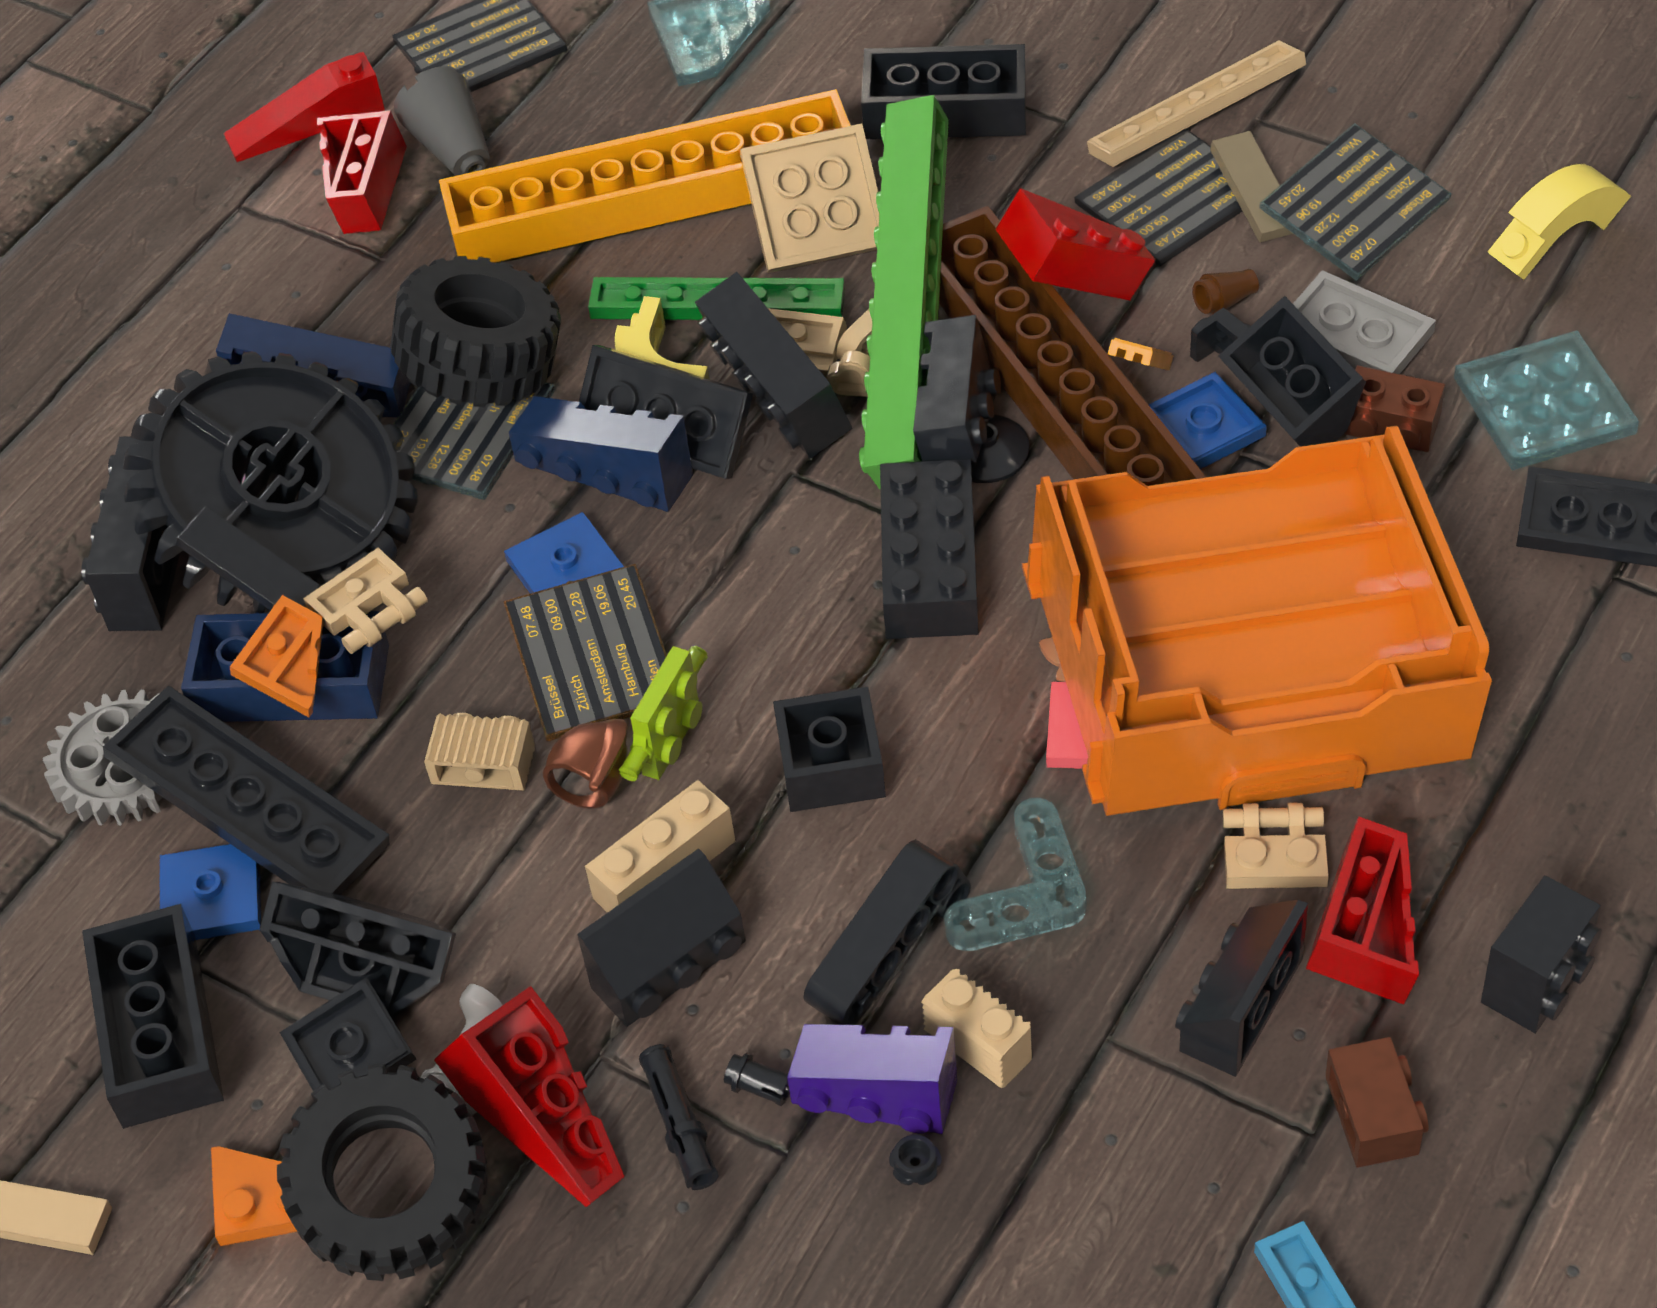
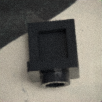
[1190,308,1251,362]

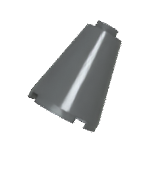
[394,66,490,176]

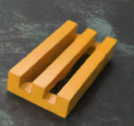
[1108,338,1174,370]

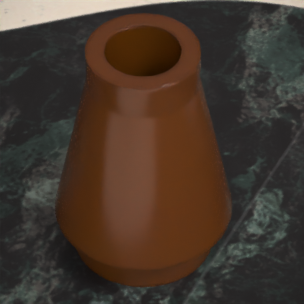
[1192,269,1259,314]

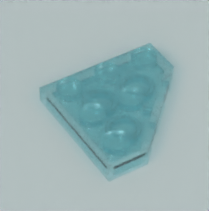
[647,0,770,86]

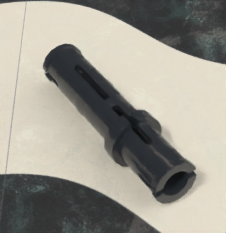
[639,1044,719,1190]

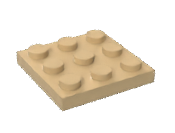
[740,123,879,273]

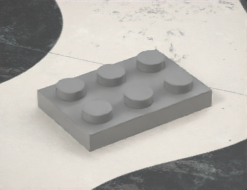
[1293,270,1436,374]

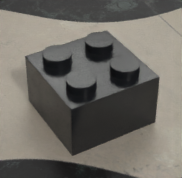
[773,687,886,812]
[1480,875,1602,1034]

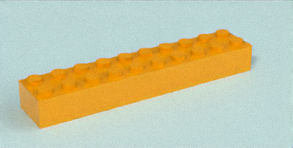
[439,89,851,263]

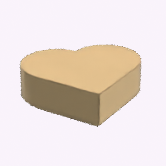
[826,350,870,397]

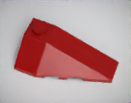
[224,52,385,162]
[434,986,625,1207]

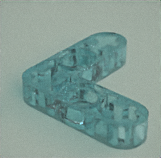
[944,798,1086,951]

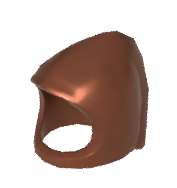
[543,719,628,809]

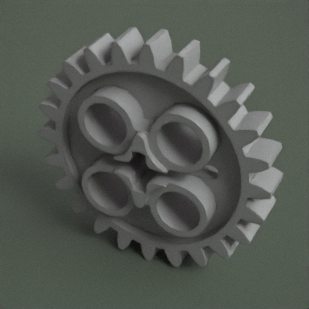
[43,689,165,826]

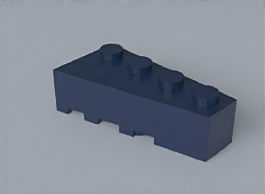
[216,313,411,418]
[509,396,693,512]

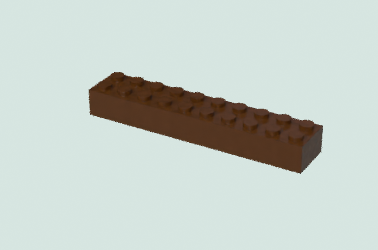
[939,206,1206,486]

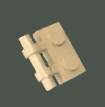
[303,548,428,654]
[1223,803,1328,889]

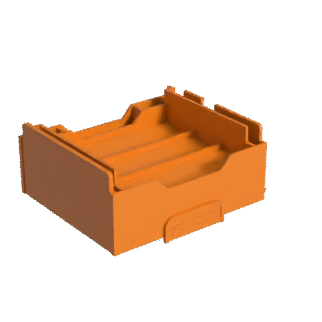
[1022,426,1492,816]

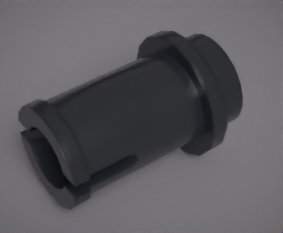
[724,1052,790,1106]

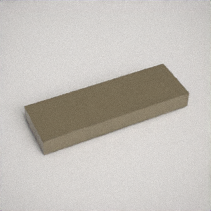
[1210,131,1295,243]

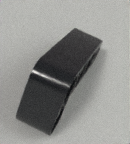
[803,839,971,1025]

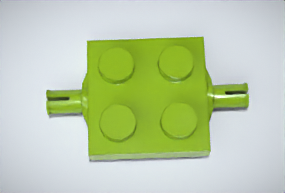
[619,646,708,781]

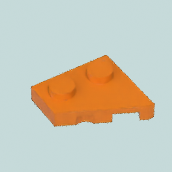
[230,595,323,717]
[211,1146,297,1246]

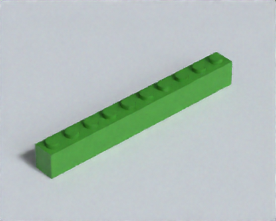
[859,95,949,489]

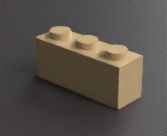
[585,780,735,913]

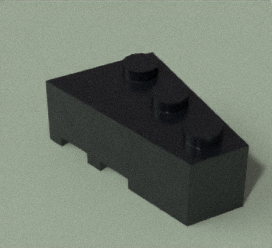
[913,315,1001,463]

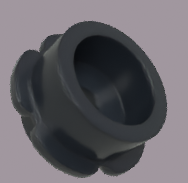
[889,1135,942,1186]

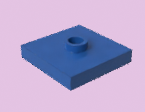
[1149,372,1266,469]
[504,512,625,595]
[160,844,261,940]

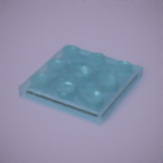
[1454,330,1639,470]

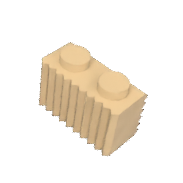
[424,713,535,791]
[921,969,1032,1088]

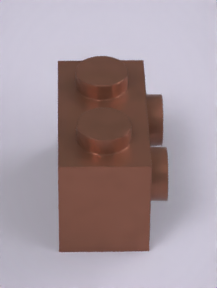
[1344,365,1445,452]
[1326,1037,1429,1168]

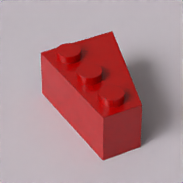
[316,111,407,234]
[995,188,1155,301]
[1305,816,1419,1005]

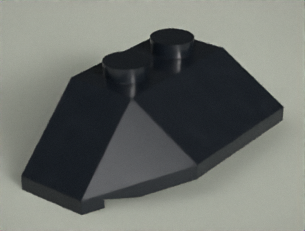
[260,881,456,1018]

